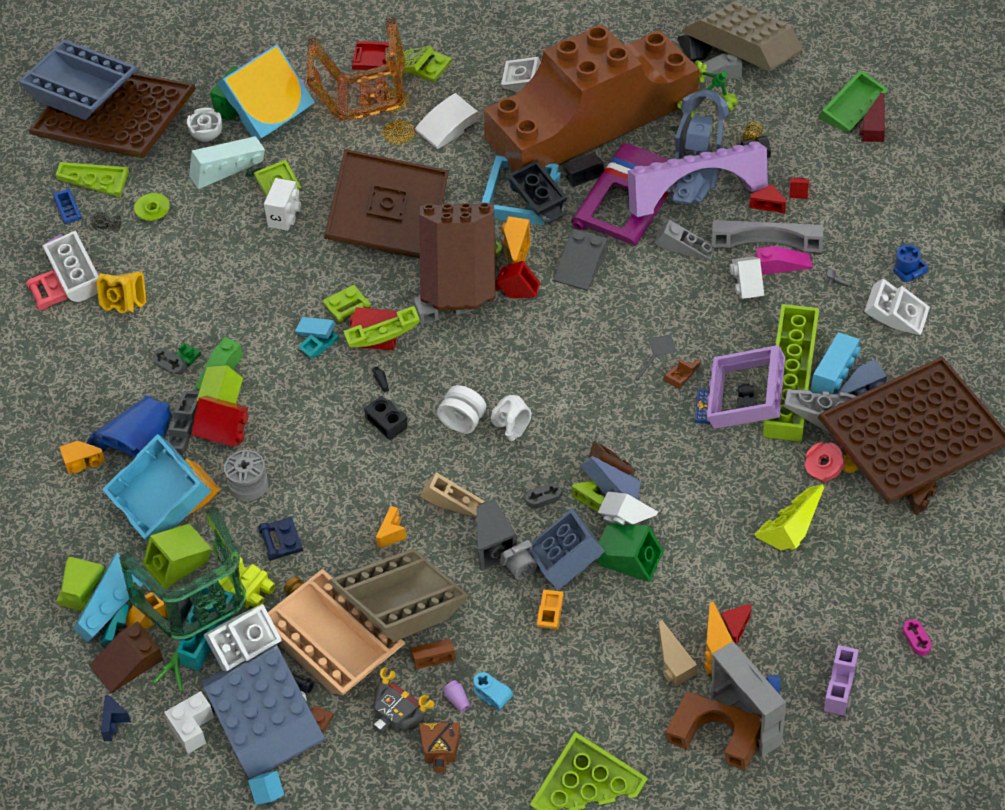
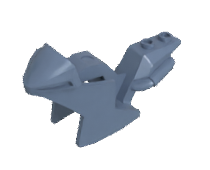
[668,90,729,205]

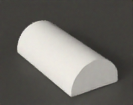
[42,230,98,302]

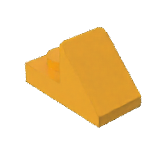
[376,506,407,548]

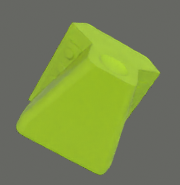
[56,557,105,611]

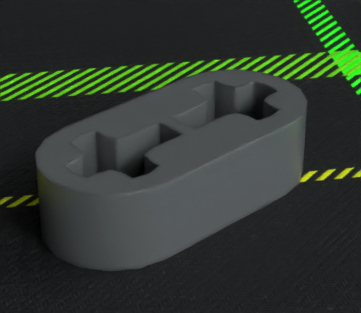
[153,348,187,374]
[525,483,562,509]

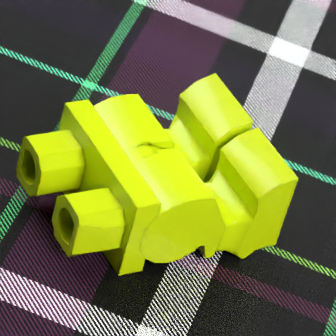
[212,553,275,608]

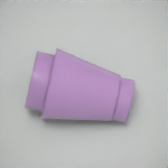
[443,680,471,713]

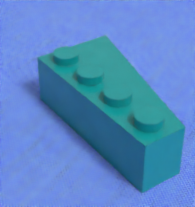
[177,581,237,671]

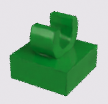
[175,343,201,367]

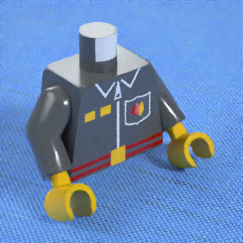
[373,667,434,734]

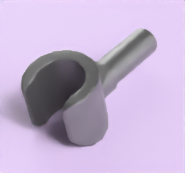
[825,269,850,287]

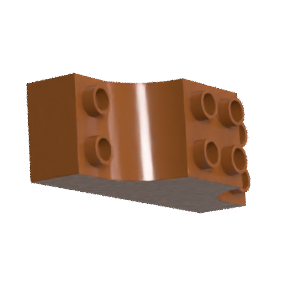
[484,24,699,172]

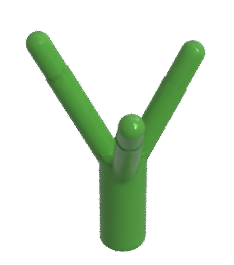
[152,648,183,692]

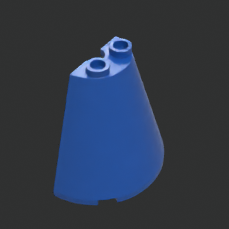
[87,395,172,459]

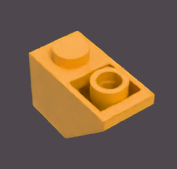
[59,441,105,474]
[125,590,168,629]

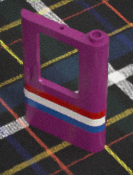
[571,143,669,246]

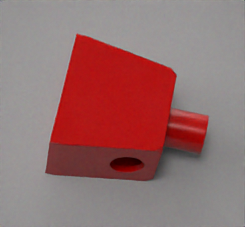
[496,261,541,299]

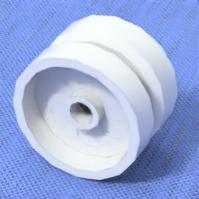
[437,385,486,434]

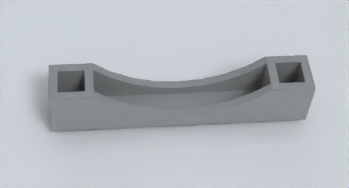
[712,220,823,252]

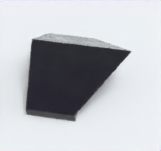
[677,35,712,61]

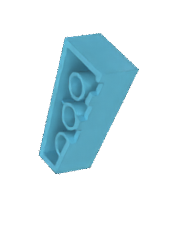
[810,332,861,394]
[73,553,147,642]

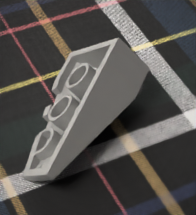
[784,389,856,433]

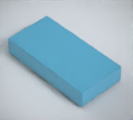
[295,317,336,339]

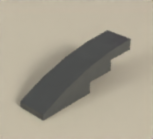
[167,391,199,455]

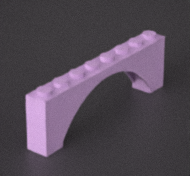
[628,142,768,217]

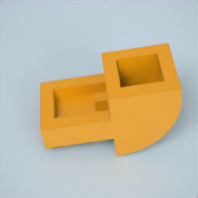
[537,589,564,630]

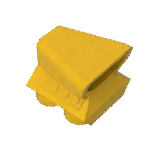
[96,271,147,313]

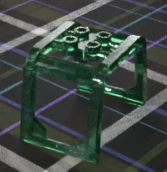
[119,507,247,639]

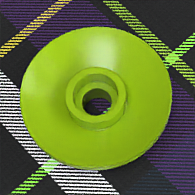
[134,193,170,221]

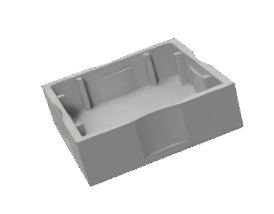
[710,641,786,757]

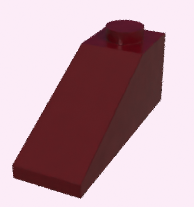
[859,93,885,142]

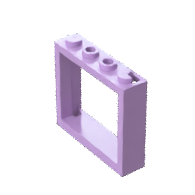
[706,345,785,429]

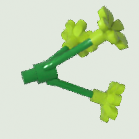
[677,60,738,118]

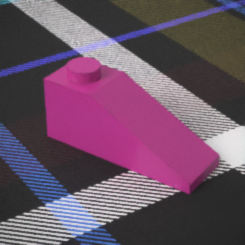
[755,246,813,275]

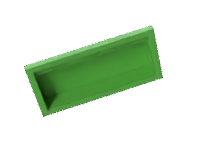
[818,70,888,132]

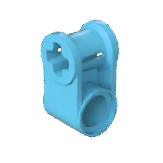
[473,672,513,711]

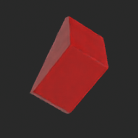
[789,177,809,199]
[749,184,786,214]
[721,604,752,645]

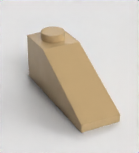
[420,472,485,518]
[659,620,697,686]

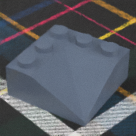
[531,508,605,590]

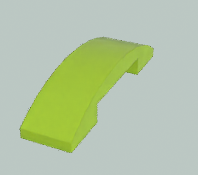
[343,306,420,347]

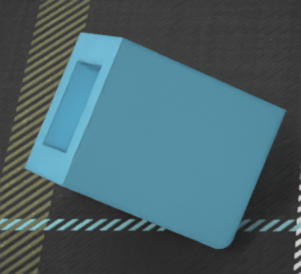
[248,771,284,805]

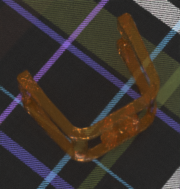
[306,17,405,120]

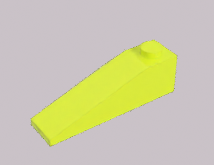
[754,484,824,550]

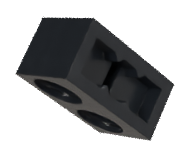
[364,395,408,440]

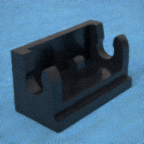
[563,152,604,187]

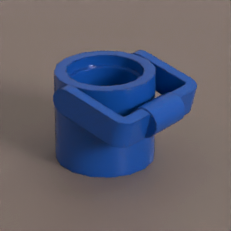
[893,245,928,282]

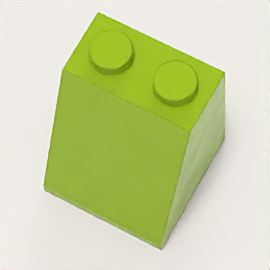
[142,523,212,590]

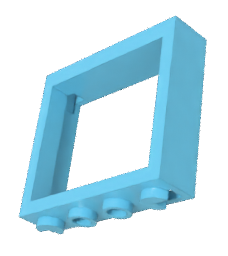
[482,155,561,225]

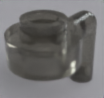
[91,212,122,231]

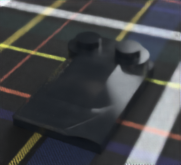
[507,160,567,223]

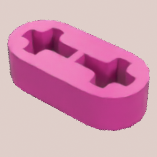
[903,619,932,656]

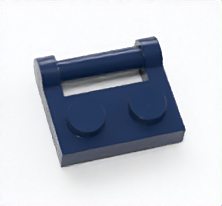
[258,517,303,561]

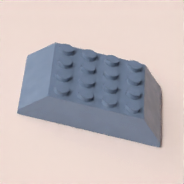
[19,40,137,120]
[202,644,326,779]

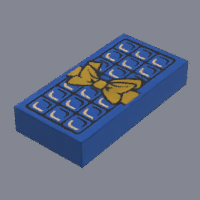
[695,389,711,424]

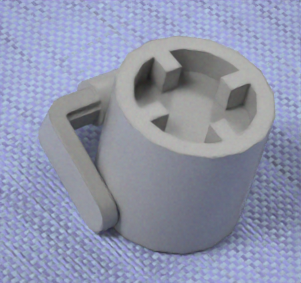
[500,540,537,580]

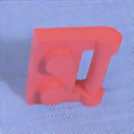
[26,270,69,311]

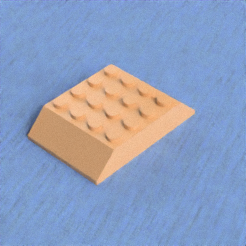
[268,569,405,695]

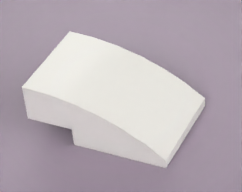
[501,57,541,92]
[415,93,478,149]
[864,278,930,335]
[203,604,282,671]

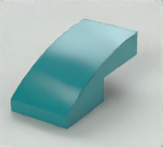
[298,331,340,359]
[100,604,129,646]

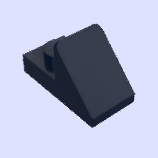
[101,695,131,741]

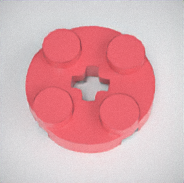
[805,442,846,482]

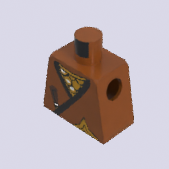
[419,722,461,773]

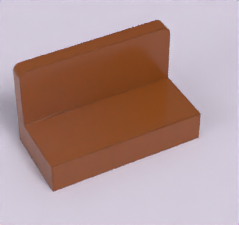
[411,639,456,669]

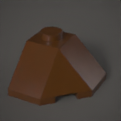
[588,440,636,475]

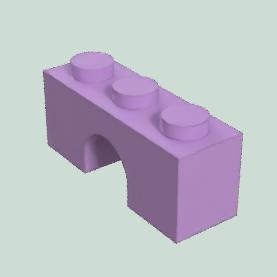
[824,645,859,716]

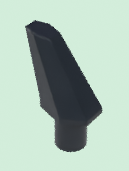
[372,367,389,393]

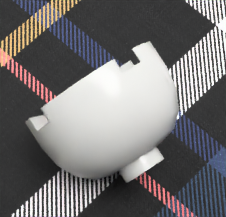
[187,108,222,142]

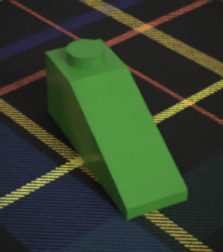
[195,337,243,390]

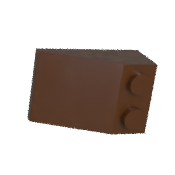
[89,621,163,693]

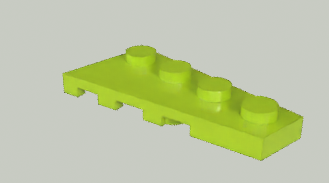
[56,162,129,198]

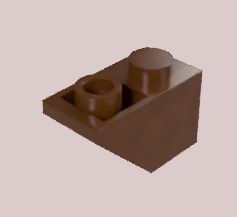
[907,481,938,516]

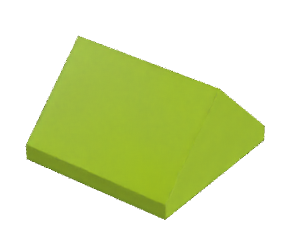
[196,365,243,404]

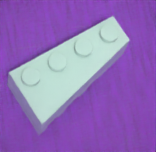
[189,136,265,189]

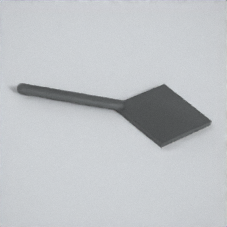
[635,334,677,380]

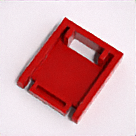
[352,41,397,71]

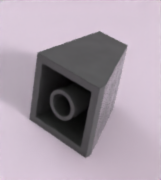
[477,499,517,571]

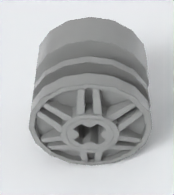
[224,450,268,501]

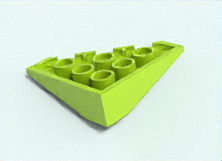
[530,732,648,810]

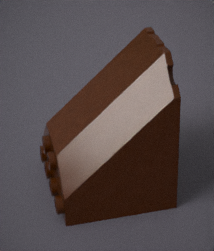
[419,202,497,310]

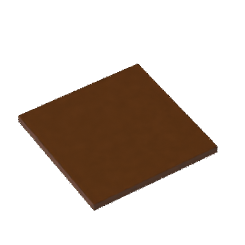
[324,149,449,258]

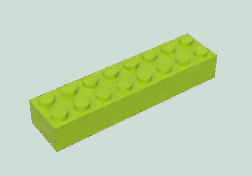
[763,304,819,442]

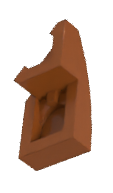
[664,360,701,389]

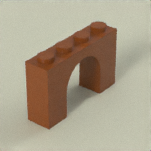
[665,692,762,770]

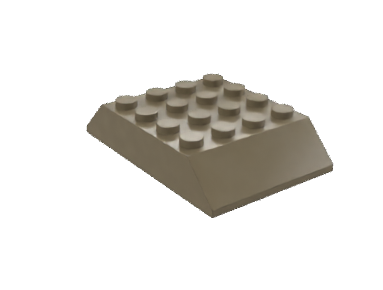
[682,2,803,71]
[329,548,469,642]

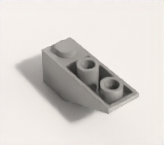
[654,220,715,260]

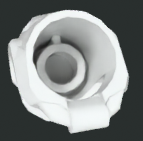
[491,395,531,441]

